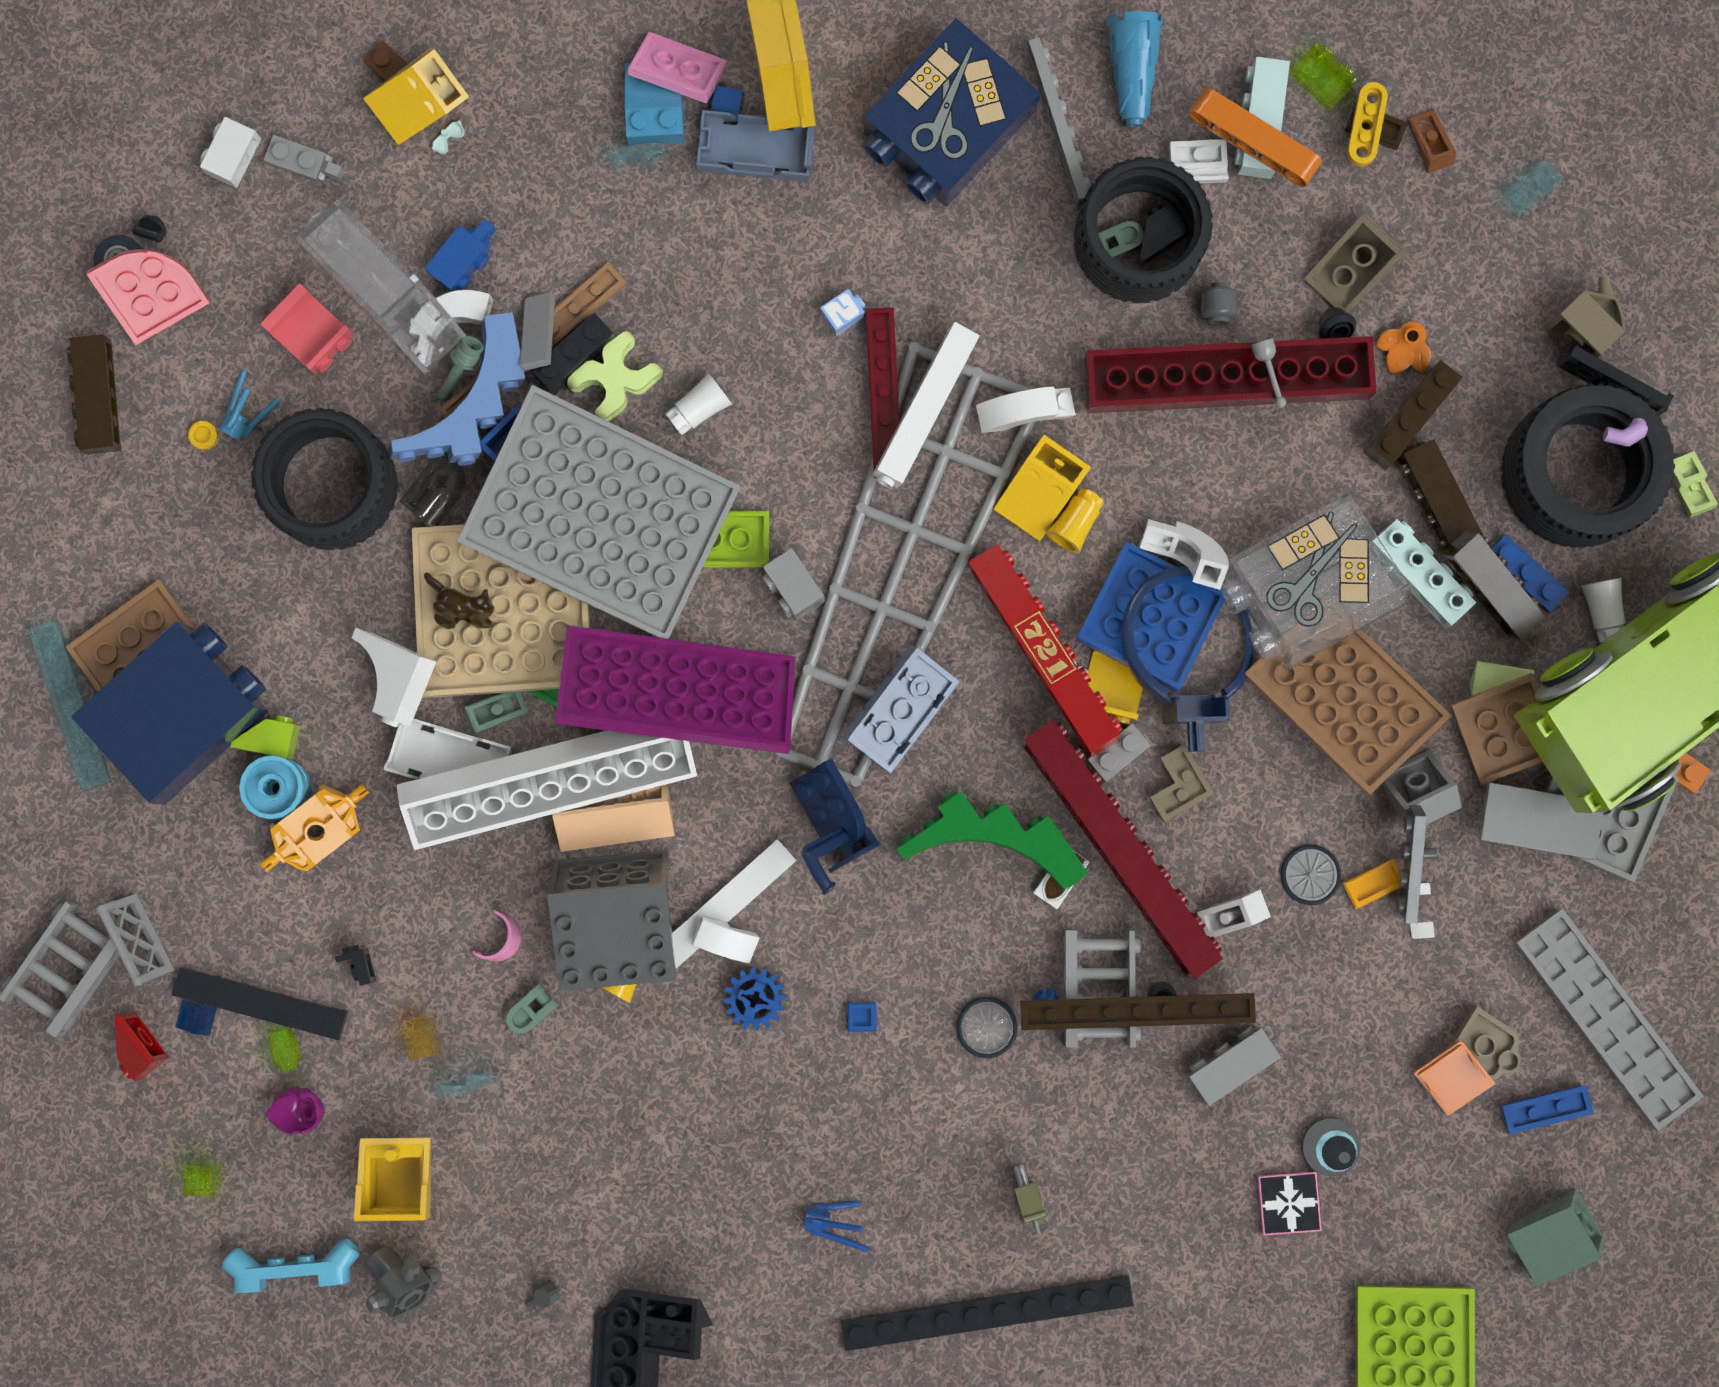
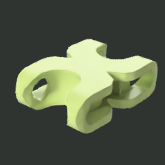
[567,331,663,422]

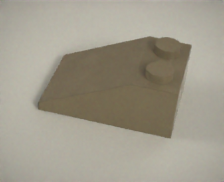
[1304,213,1409,313]

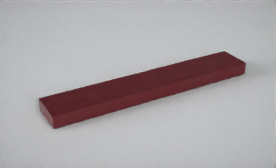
[866,307,900,479]

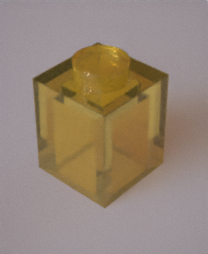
[402,1015,442,1061]

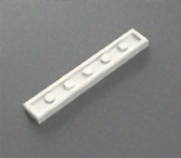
[672,839,797,969]

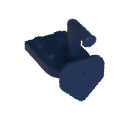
[790,758,881,895]

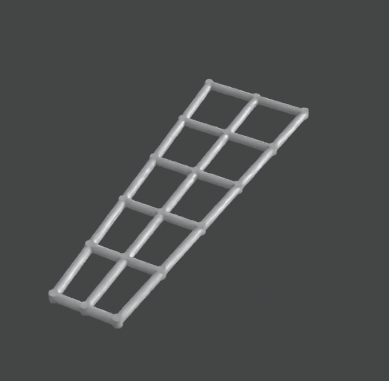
[776,342,1035,787]

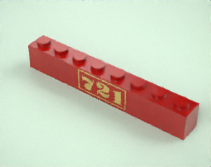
[969,544,1122,758]

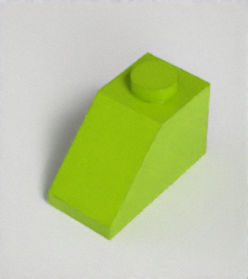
[230,715,300,760]

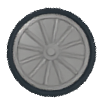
[1281,845,1341,905]

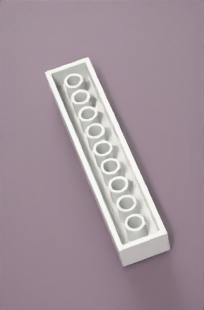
[397,730,697,850]

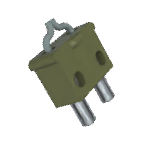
[1013,1164,1047,1235]

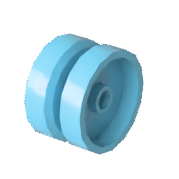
[239,755,312,820]

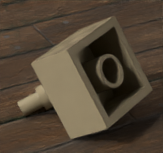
[1545,276,1626,357]

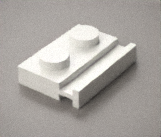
[1169,139,1229,183]

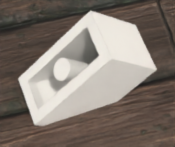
[1197,890,1271,937]

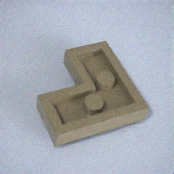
[1149,744,1214,822]

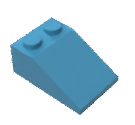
[625,63,685,147]

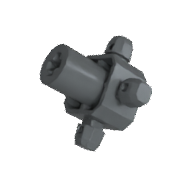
[365,1246,442,1320]

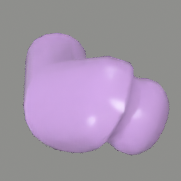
[1603,418,1648,446]

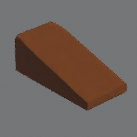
[1407,109,1457,173]

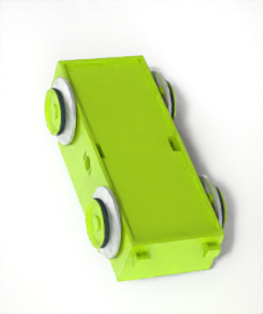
[1513,552,1719,813]

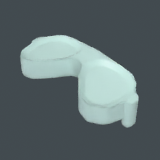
[432,120,465,154]

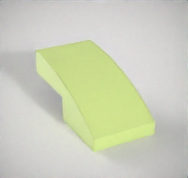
[1672,451,1718,518]

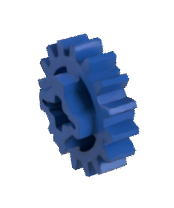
[723,967,787,1031]

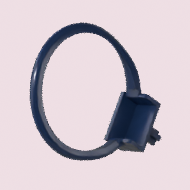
[1121,566,1253,752]

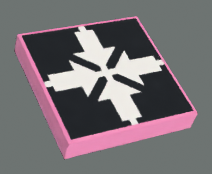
[1257,1171,1322,1235]

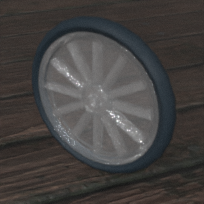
[957,997,1018,1058]

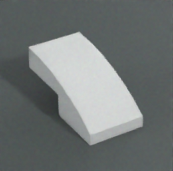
[691,917,759,963]

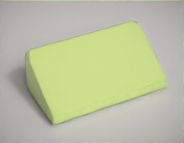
[1470,661,1534,695]

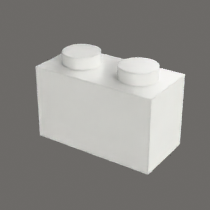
[200,117,261,188]

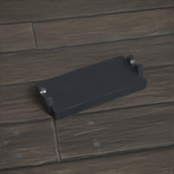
[1556,340,1674,416]

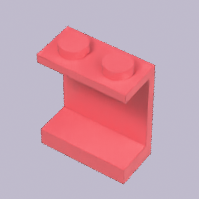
[260,283,354,375]

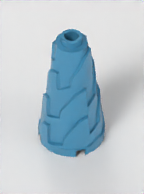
[1106,11,1163,127]

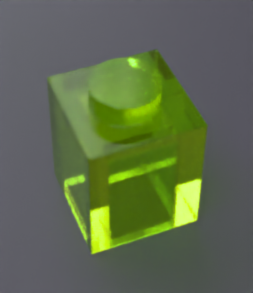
[182,1162,222,1197]

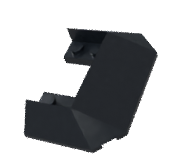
[591,1288,713,1387]

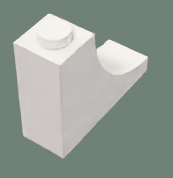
[352,628,436,727]

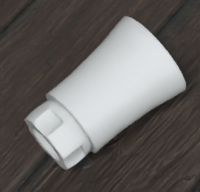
[666,373,732,435]
[1581,577,1626,642]

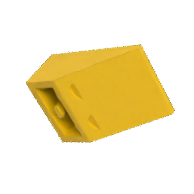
[363,47,469,145]
[993,435,1091,542]

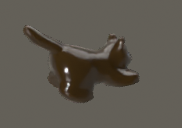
[424,572,495,629]

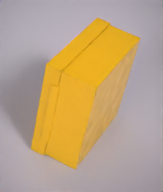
[746,0,816,132]

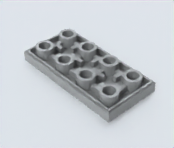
[1479,783,1603,860]

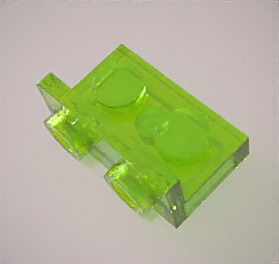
[1289,42,1357,111]

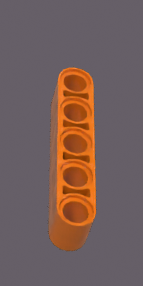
[1188,88,1322,187]

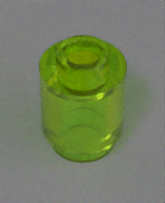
[267,1028,303,1073]

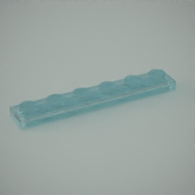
[28,620,112,791]

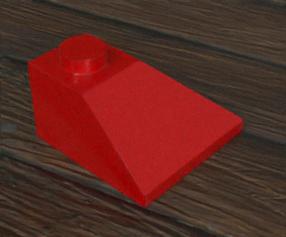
[114,1012,170,1081]

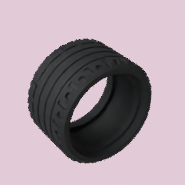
[1074,156,1213,304]
[251,408,398,550]

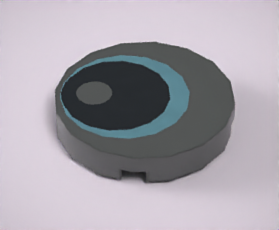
[1301,1117,1360,1176]

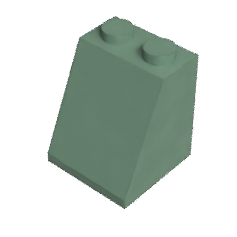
[1506,1188,1605,1286]

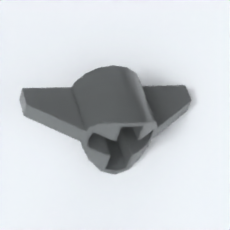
[525,1281,561,1308]

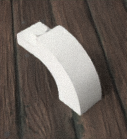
[976,386,1076,433]
[1140,519,1229,590]

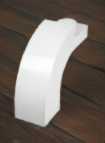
[410,290,493,371]

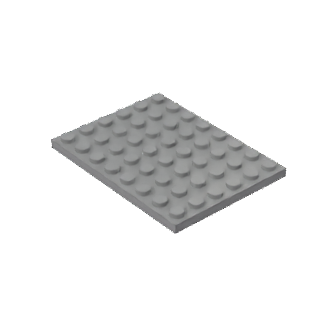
[457,385,741,639]

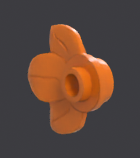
[1376,321,1431,374]

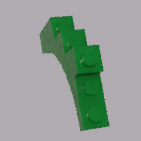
[896,791,1089,891]

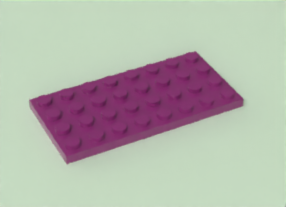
[555,625,795,754]

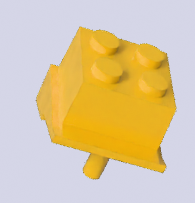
[354,1137,431,1221]

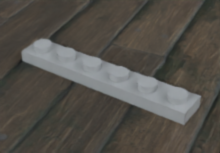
[1027,38,1091,207]

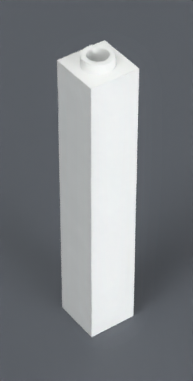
[872,322,980,488]

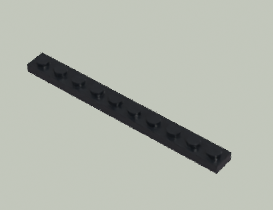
[841,1275,1134,1351]

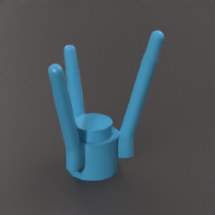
[219,370,281,440]

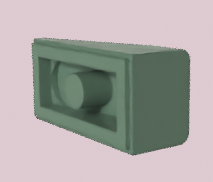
[463,692,529,736]

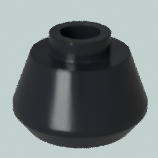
[1319,307,1357,339]

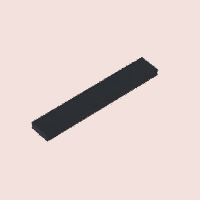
[172,967,348,1040]

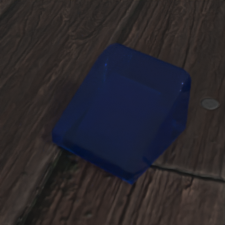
[176,1000,217,1036]

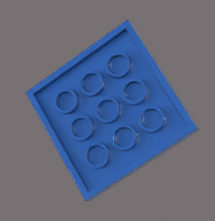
[1076,541,1228,693]

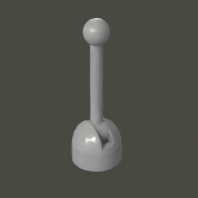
[1251,338,1286,408]

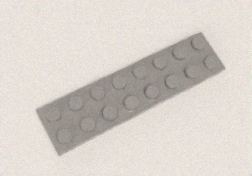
[1514,908,1704,1131]

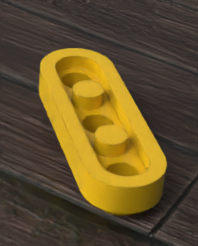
[1347,82,1388,167]

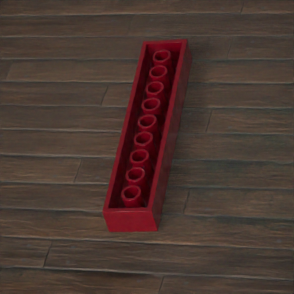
[1084,336,1377,414]
[1021,719,1223,979]

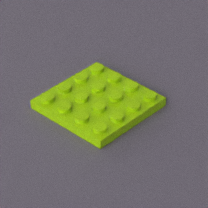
[1355,1285,1475,1387]

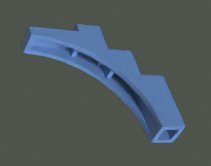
[388,312,525,466]

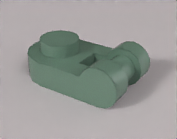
[1099,221,1144,259]
[506,983,560,1034]

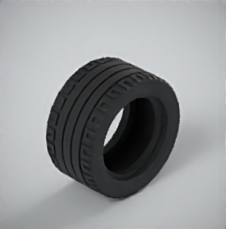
[1501,384,1675,548]

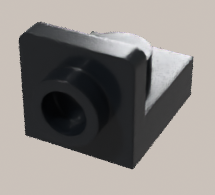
[335,945,377,986]

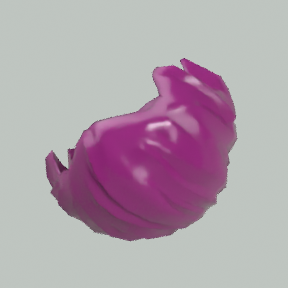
[265,1086,325,1136]

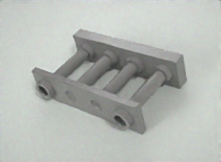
[0,901,130,1038]
[1063,930,1141,1048]

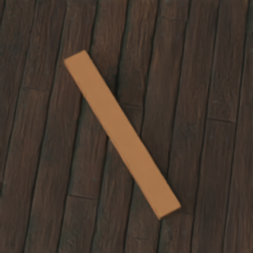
[438,261,627,418]

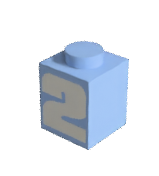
[820,289,866,336]

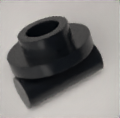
[133,215,167,243]

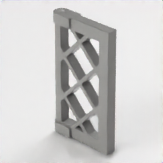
[96,894,174,987]

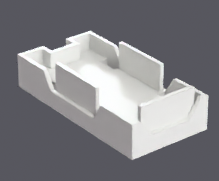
[383,718,513,780]

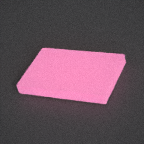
[628,32,727,104]

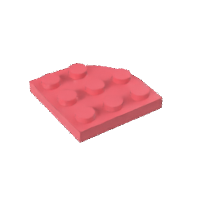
[86,249,209,345]

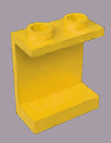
[1088,650,1143,725]

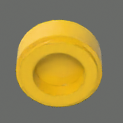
[188,421,219,450]

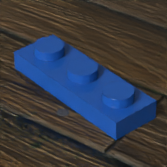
[1491,534,1570,613]
[1499,1085,1594,1134]

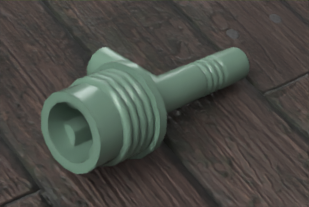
[437,336,484,400]

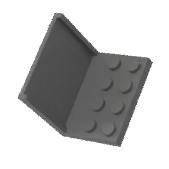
[547,850,677,991]

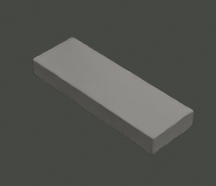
[520,292,555,371]

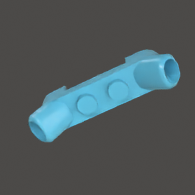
[222,1238,360,1293]

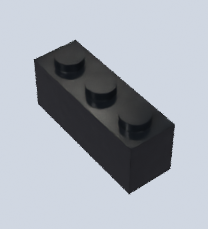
[531,313,615,395]

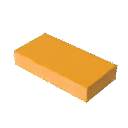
[1342,858,1401,909]

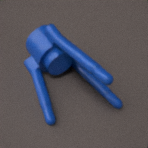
[805,1201,870,1252]

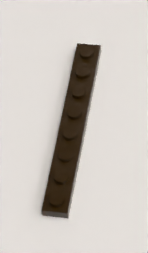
[1020,993,1256,1030]

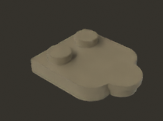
[1447,1005,1521,1080]

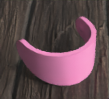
[472,909,521,962]

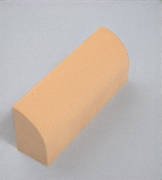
[553,784,675,852]

